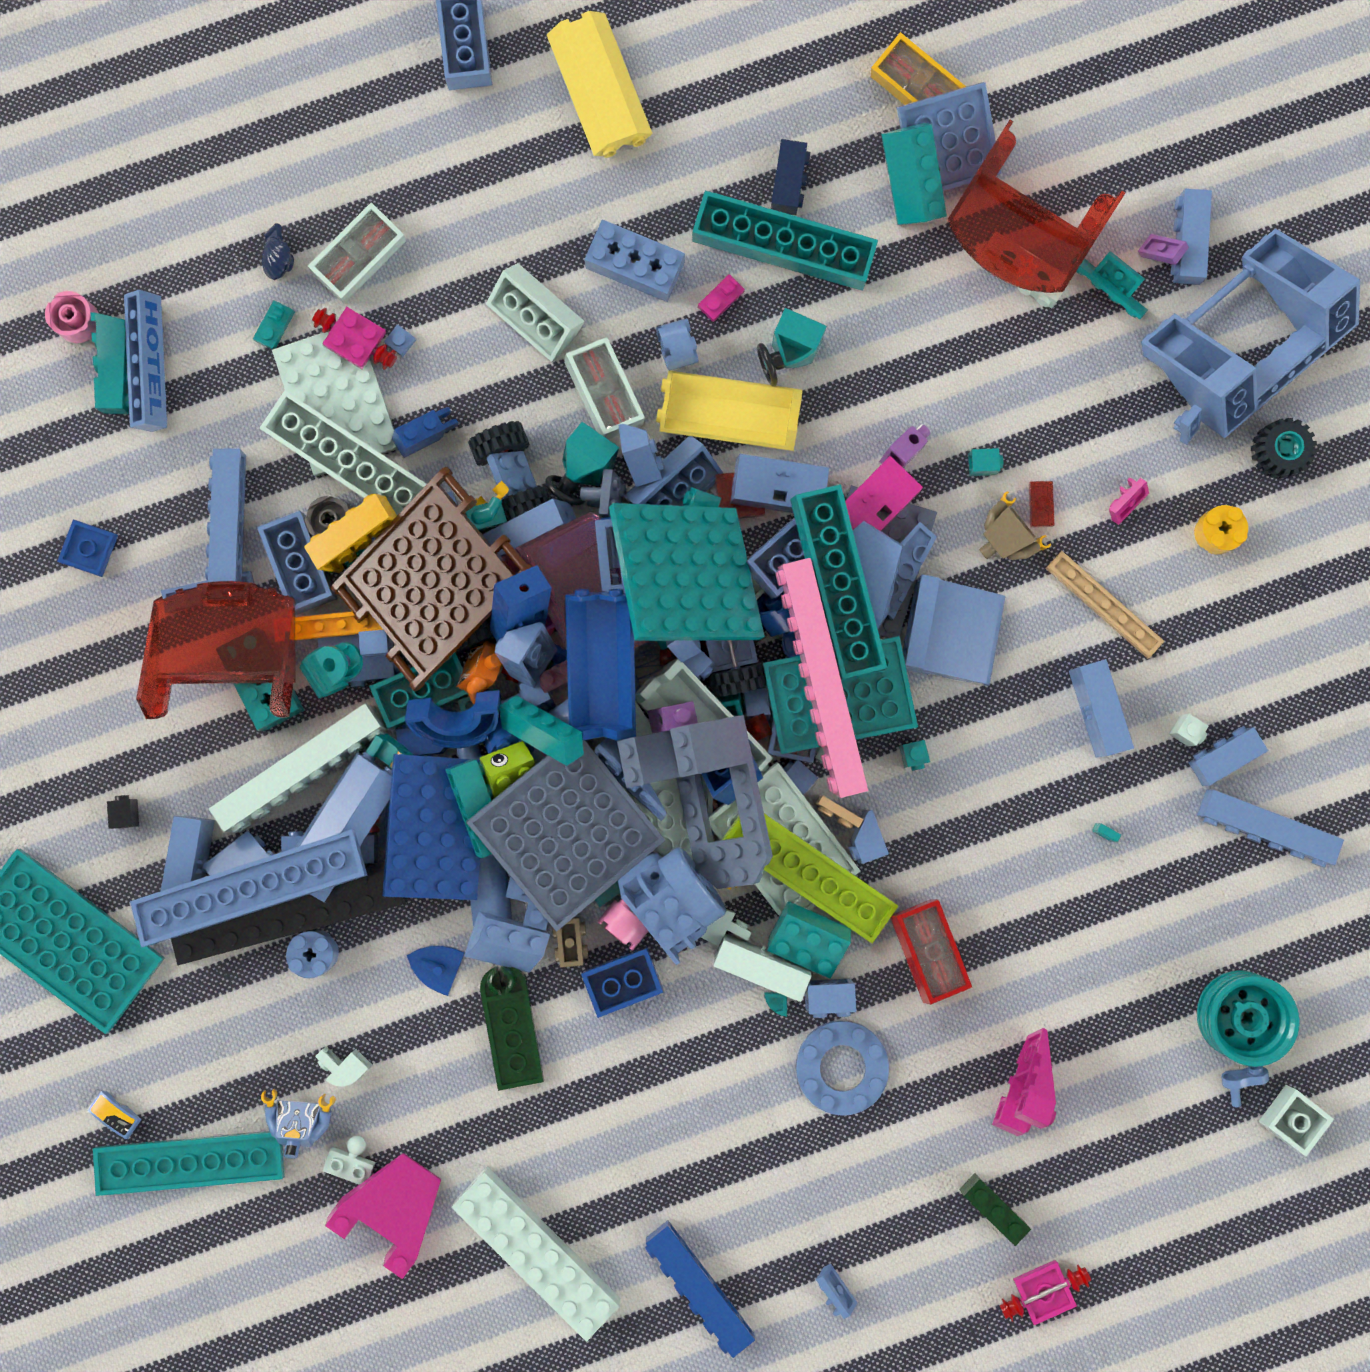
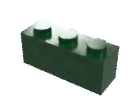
[959,1173,1031,1246]

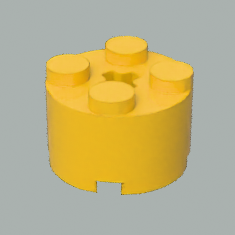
[1194,505,1248,555]

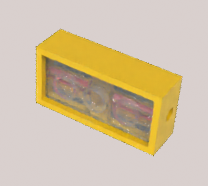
[870,32,966,105]

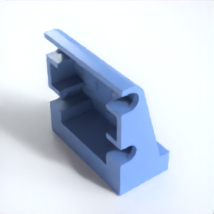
[903,574,1006,686]

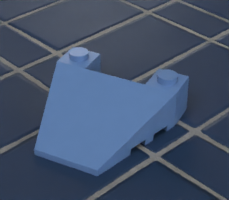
[853,521,903,630]

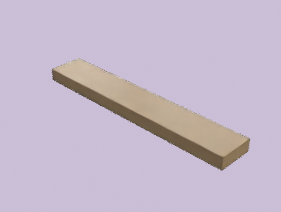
[1045,551,1164,659]

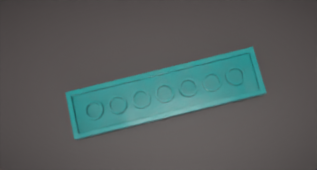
[93,1131,285,1196]

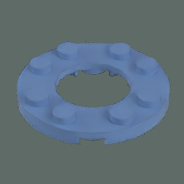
[796,1021,889,1115]

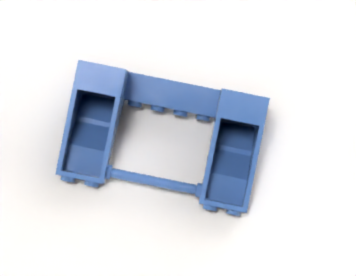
[1141,228,1360,438]

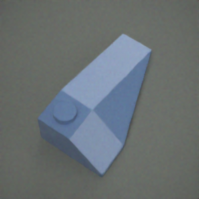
[594,738,667,822]

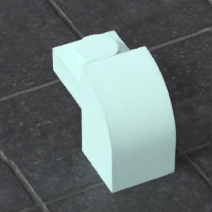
[701,909,752,946]
[315,1047,372,1086]

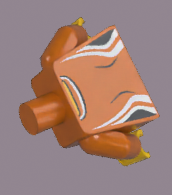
[457,641,503,704]

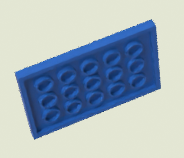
[382,754,480,900]

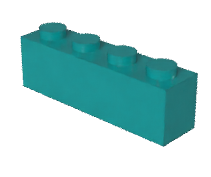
[499,695,584,766]
[445,759,493,858]

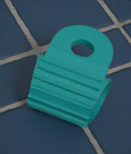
[299,642,363,699]

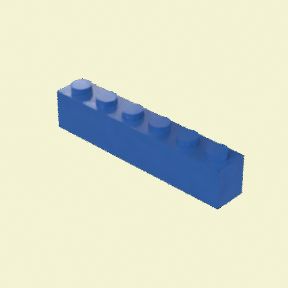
[645,1220,755,1358]

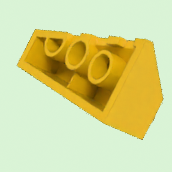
[304,494,397,573]

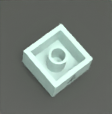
[1258,1085,1334,1157]

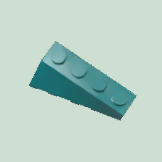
[91,312,129,414]

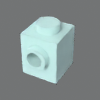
[1169,714,1209,747]

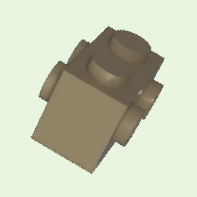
[552,916,589,968]

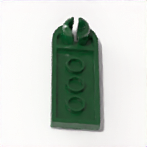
[480,966,544,1091]

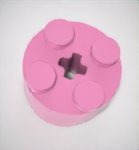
[45,291,98,343]
[597,899,648,951]

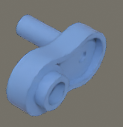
[1221,1066,1269,1107]

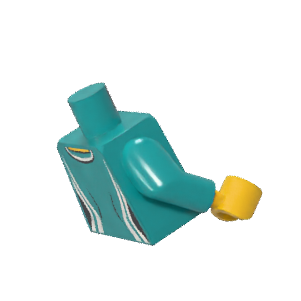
[465,481,509,534]

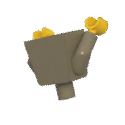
[979,491,1051,560]

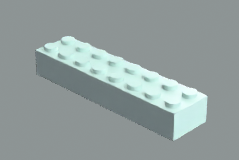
[260,390,426,515]
[209,703,388,833]
[451,1166,621,1342]

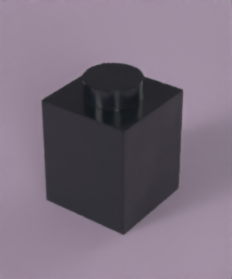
[107,795,139,829]

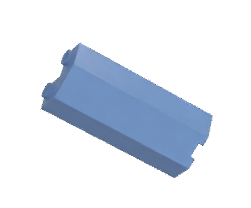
[295,751,392,902]

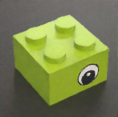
[480,741,535,800]

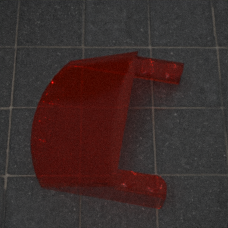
[948,119,1125,293]
[136,581,296,719]

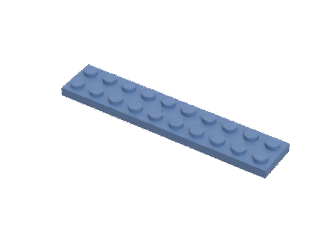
[130,829,367,947]

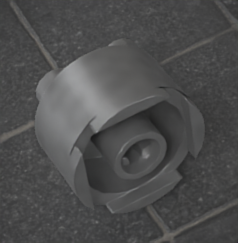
[305,496,351,536]

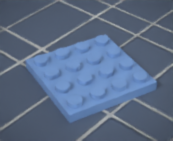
[896,82,1001,191]

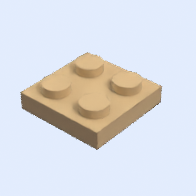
[815,796,863,829]

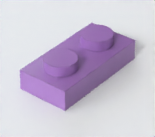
[1138,234,1189,265]

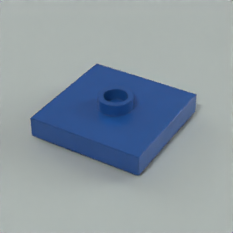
[57,519,118,577]

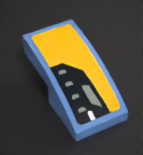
[87,1091,142,1139]

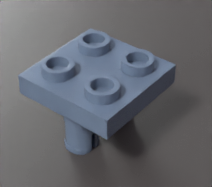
[580,469,627,518]

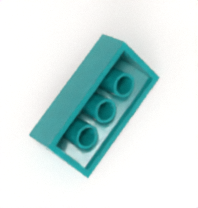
[881,122,947,225]

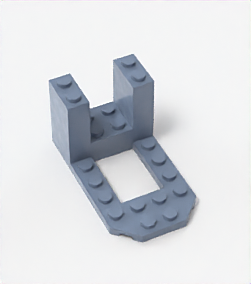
[617,715,773,889]

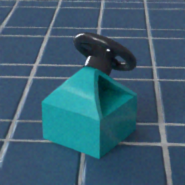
[757,308,827,386]
[545,422,619,505]

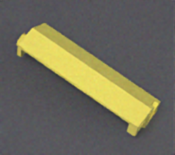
[547,11,653,158]
[656,371,802,451]

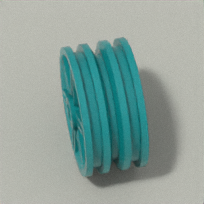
[1197,970,1300,1067]

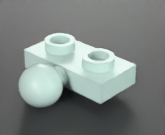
[323,1136,376,1184]

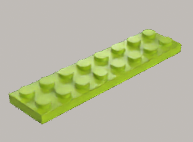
[722,813,898,944]

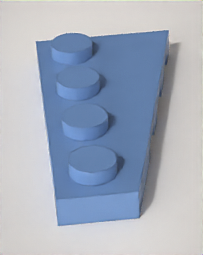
[888,522,937,620]

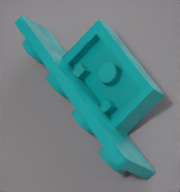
[1071,251,1148,319]

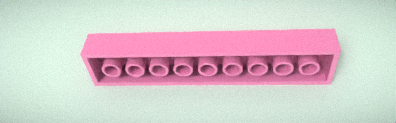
[776,558,868,798]

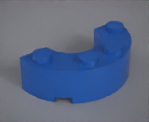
[405,690,501,748]

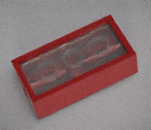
[890,899,972,1005]

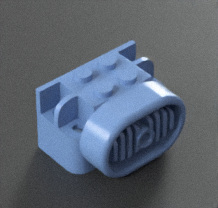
[618,847,726,965]

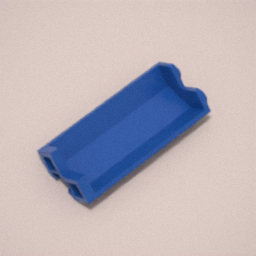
[565,589,636,741]

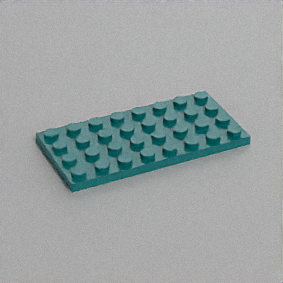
[0,848,165,1034]

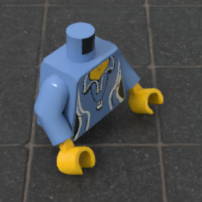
[261,1089,336,1159]

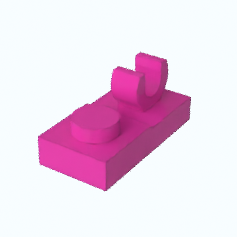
[698,274,745,322]
[1109,477,1149,525]

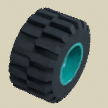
[1251,418,1317,479]

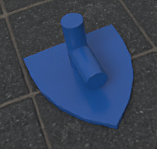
[407,946,465,996]

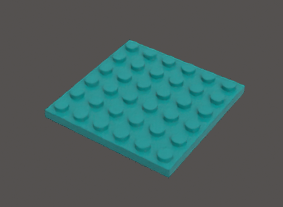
[609,503,765,641]

